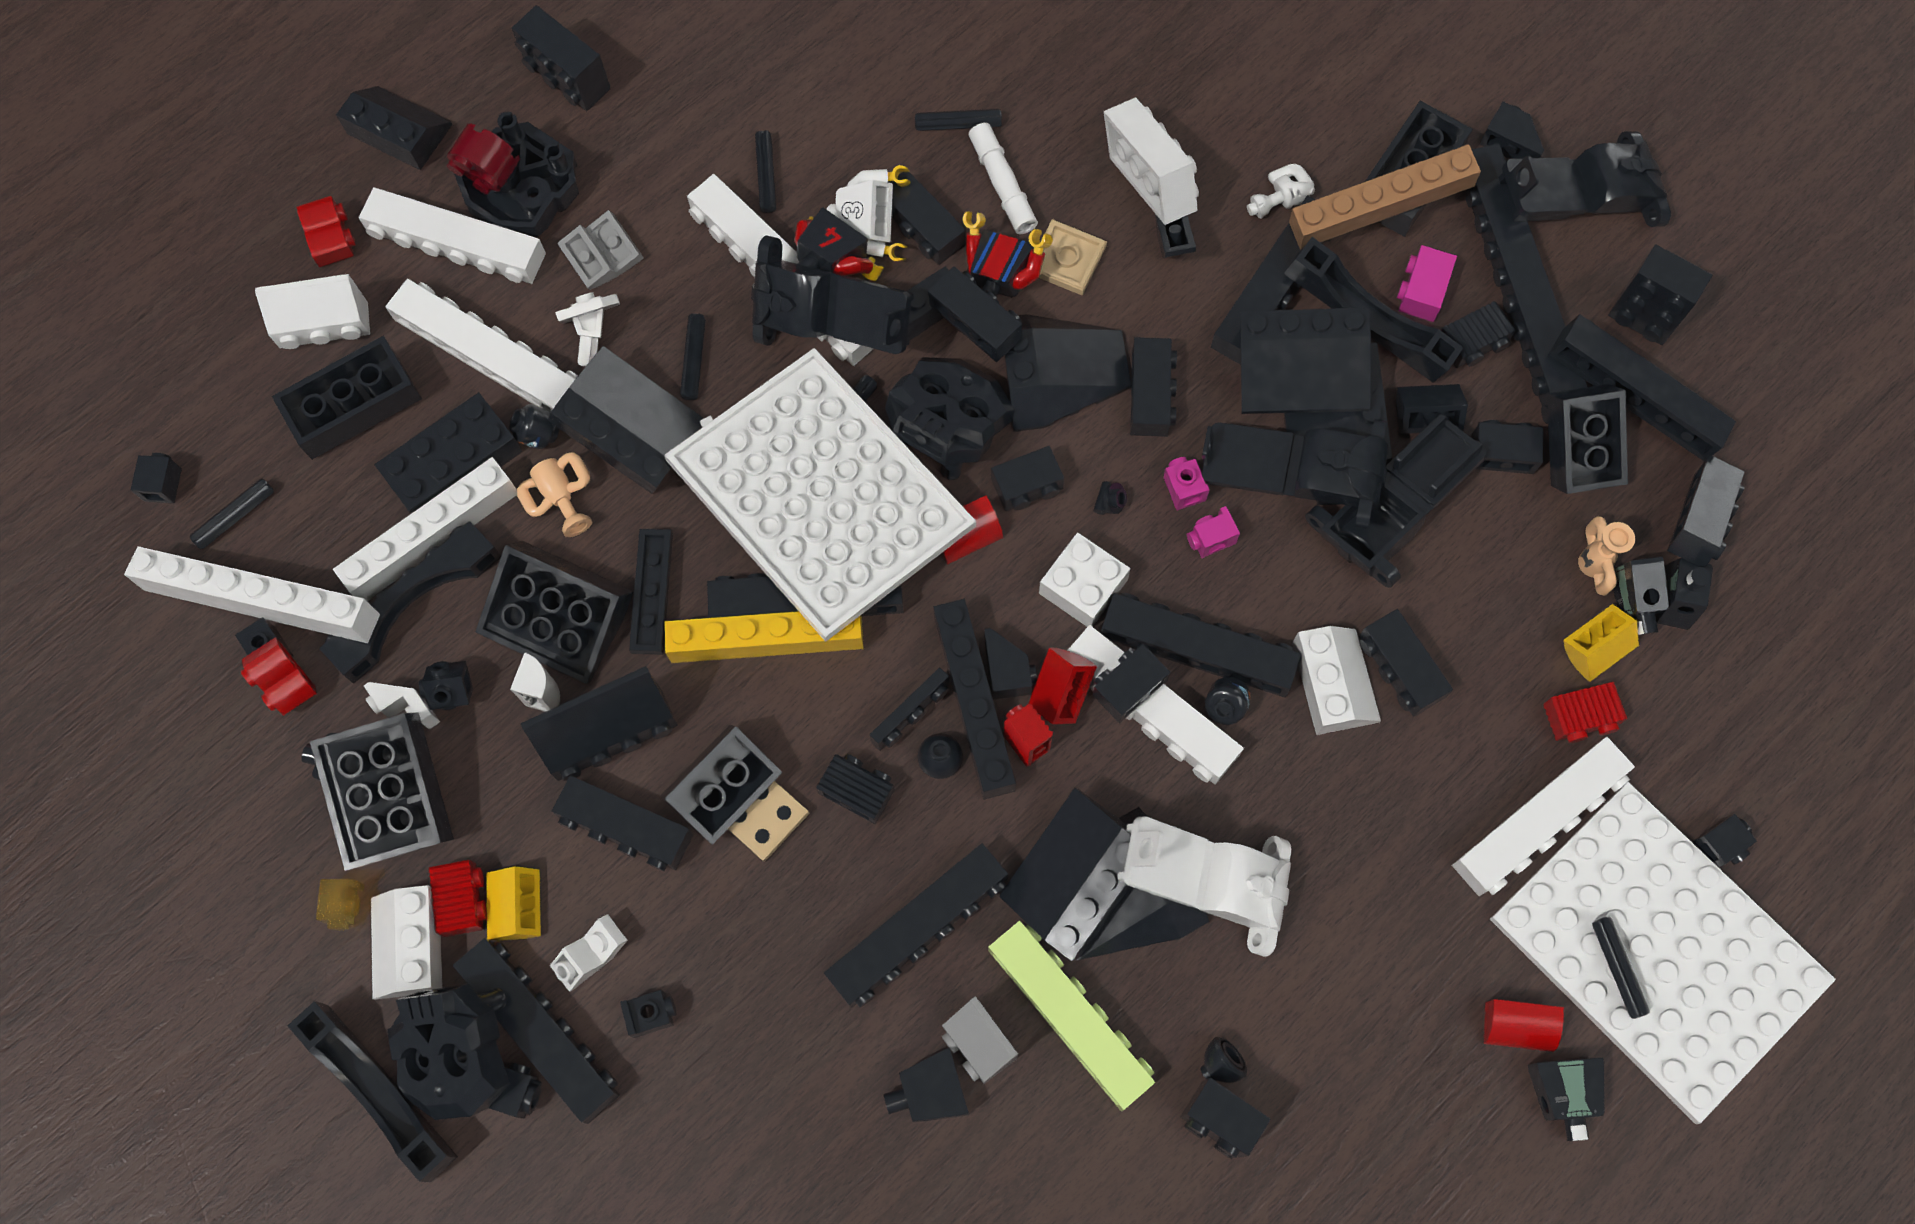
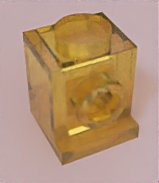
[316,879,365,930]

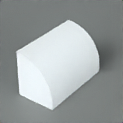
[510,653,560,712]

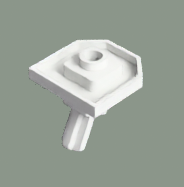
[555,292,620,366]

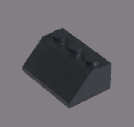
[336,86,452,170]
[660,725,782,845]

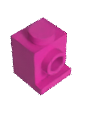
[1164,457,1209,511]
[1187,506,1240,558]

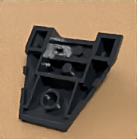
[1004,314,1131,432]
[1076,807,1209,961]

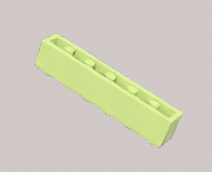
[988,921,1155,1112]

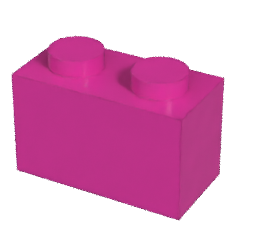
[1397,245,1457,322]

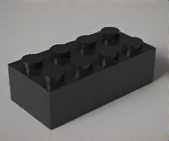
[1365,101,1473,237]
[271,335,422,460]
[374,392,523,514]

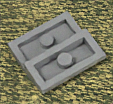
[557,210,644,290]

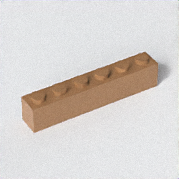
[1289,144,1481,250]

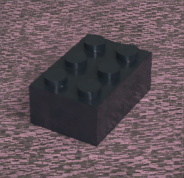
[511,5,611,112]
[1607,244,1713,346]
[1547,384,1628,494]

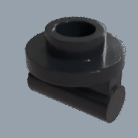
[1093,481,1127,515]

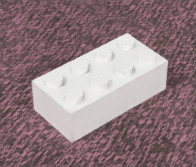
[1104,97,1199,225]

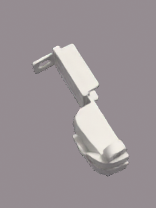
[1117,817,1291,957]

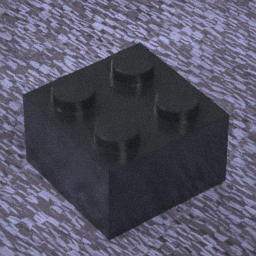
[1180,1078,1271,1159]

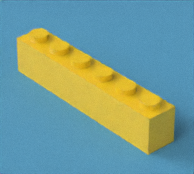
[665,611,864,663]

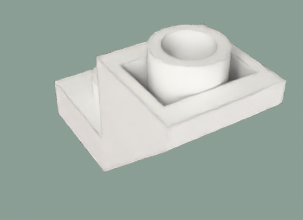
[364,682,440,729]
[550,914,627,992]

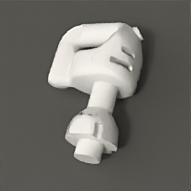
[1247,164,1315,219]

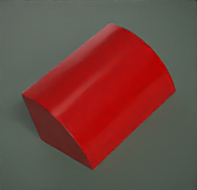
[941,495,1003,565]
[1028,647,1097,724]
[1484,999,1564,1052]

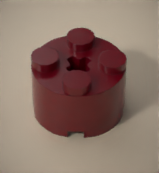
[447,124,520,194]

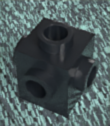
[419,661,473,710]

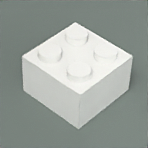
[1039,532,1130,627]

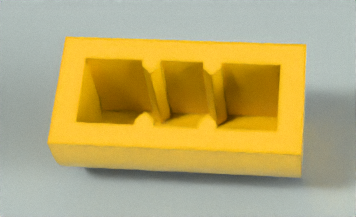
[1563,604,1639,682]
[486,866,541,940]

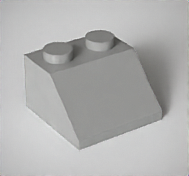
[941,996,1018,1084]

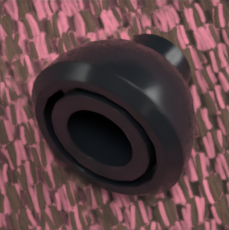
[917,733,963,779]
[1200,1037,1247,1083]

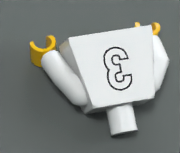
[827,165,910,261]

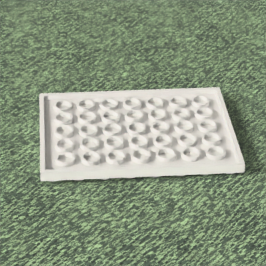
[665,348,976,642]
[1490,782,1836,1124]

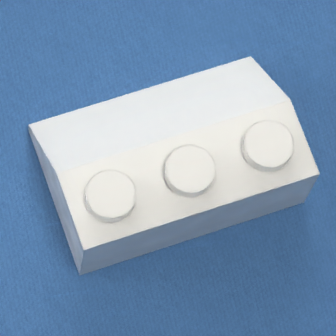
[255,274,370,349]
[1292,626,1381,735]
[371,885,442,1000]

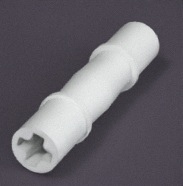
[969,123,1038,234]

